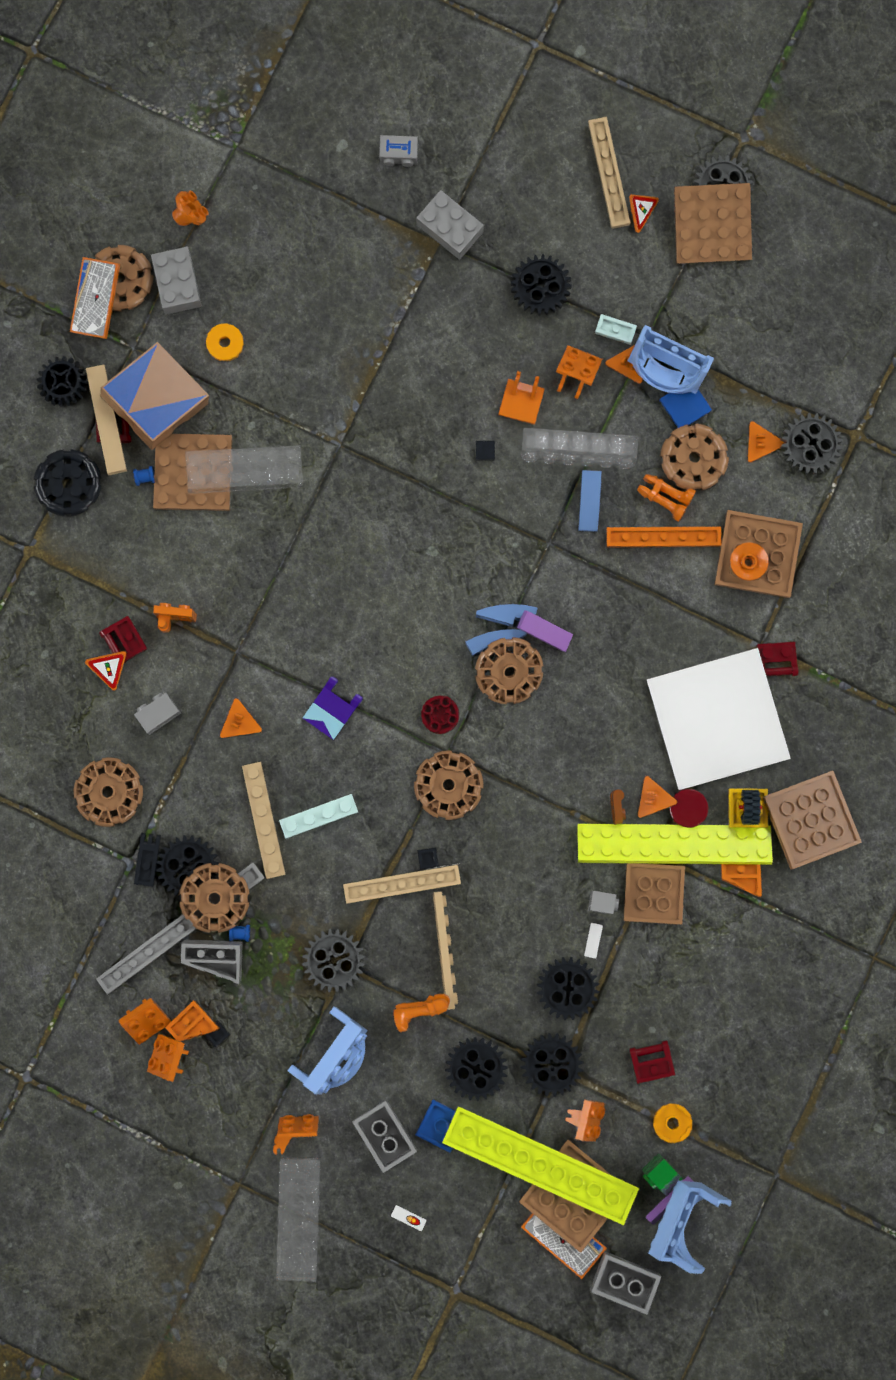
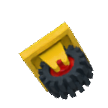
[728,789,768,828]

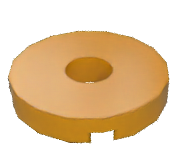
[206,323,244,361]
[653,1103,692,1143]

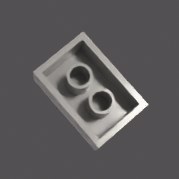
[416,190,484,260]
[151,247,202,315]
[352,1099,417,1173]
[590,1251,661,1314]

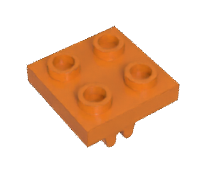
[118,998,171,1045]
[147,1034,189,1082]
[565,1100,605,1142]

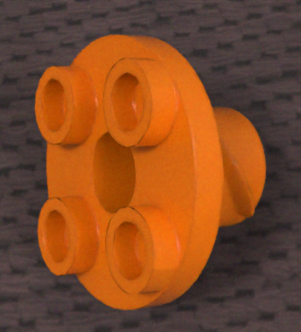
[172,191,208,226]

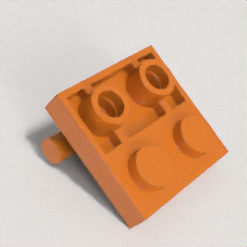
[153,603,197,633]

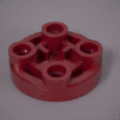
[421,695,459,734]
[669,789,708,828]

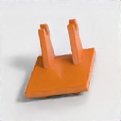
[556,346,603,399]
[498,371,545,425]
[273,1114,319,1154]

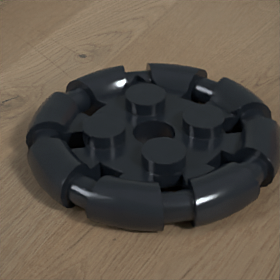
[34,449,102,516]

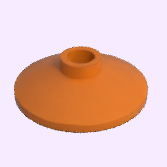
[730,542,769,581]

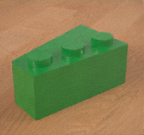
[642,1153,683,1196]

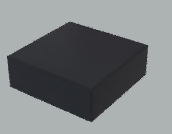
[476,441,495,461]
[417,847,439,869]
[204,1020,231,1048]

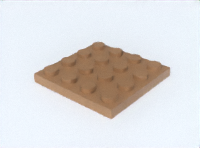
[674,183,752,264]
[153,434,232,511]
[714,510,803,598]
[762,771,862,870]
[519,1140,611,1253]

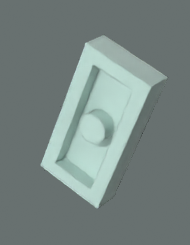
[595,314,637,345]

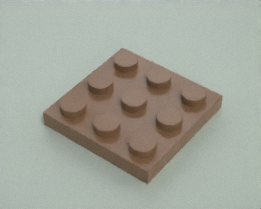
[623,863,685,925]

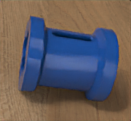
[133,466,155,486]
[229,925,250,942]

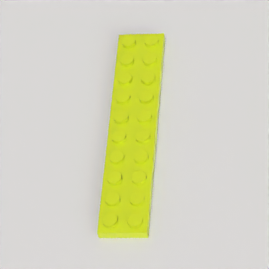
[577,824,773,865]
[442,1106,639,1225]

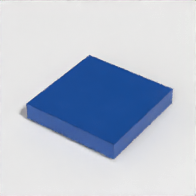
[659,390,712,428]
[415,1099,456,1153]

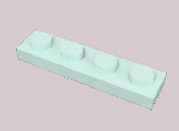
[279,794,358,839]

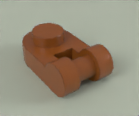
[610,789,626,825]

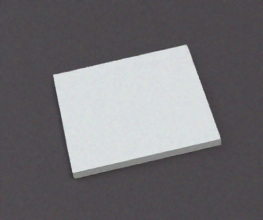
[647,648,791,790]

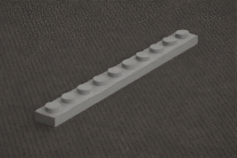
[96,862,265,995]

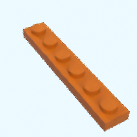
[606,527,721,547]

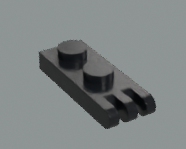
[134,833,161,887]

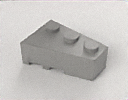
[181,940,243,984]

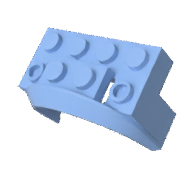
[628,325,714,394]
[288,1007,368,1094]
[648,1180,731,1274]

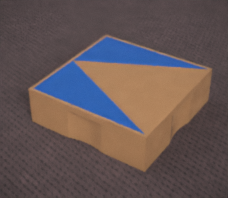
[100,342,209,450]

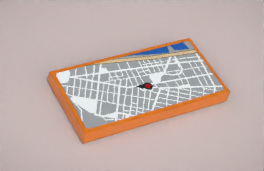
[70,257,120,339]
[521,1213,607,1279]

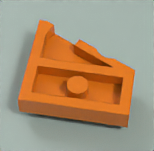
[721,864,762,897]
[165,1000,220,1042]

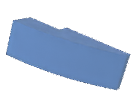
[578,470,602,532]
[476,604,537,627]
[465,629,527,657]

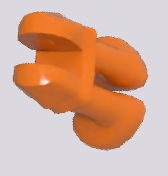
[637,474,696,522]
[394,994,450,1032]

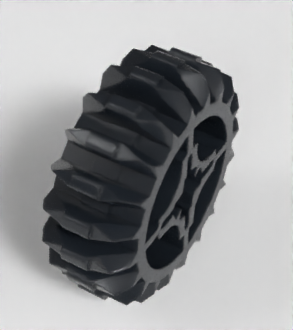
[37,356,88,407]

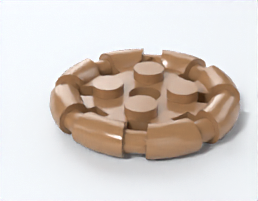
[94,245,153,311]
[660,424,729,490]
[475,637,543,704]
[414,750,484,820]
[73,757,143,827]
[179,863,250,933]

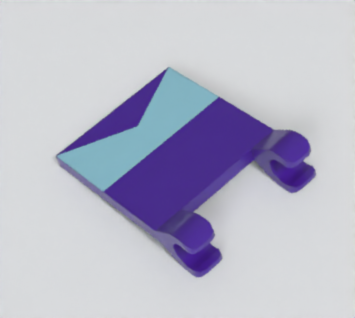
[303,677,363,740]

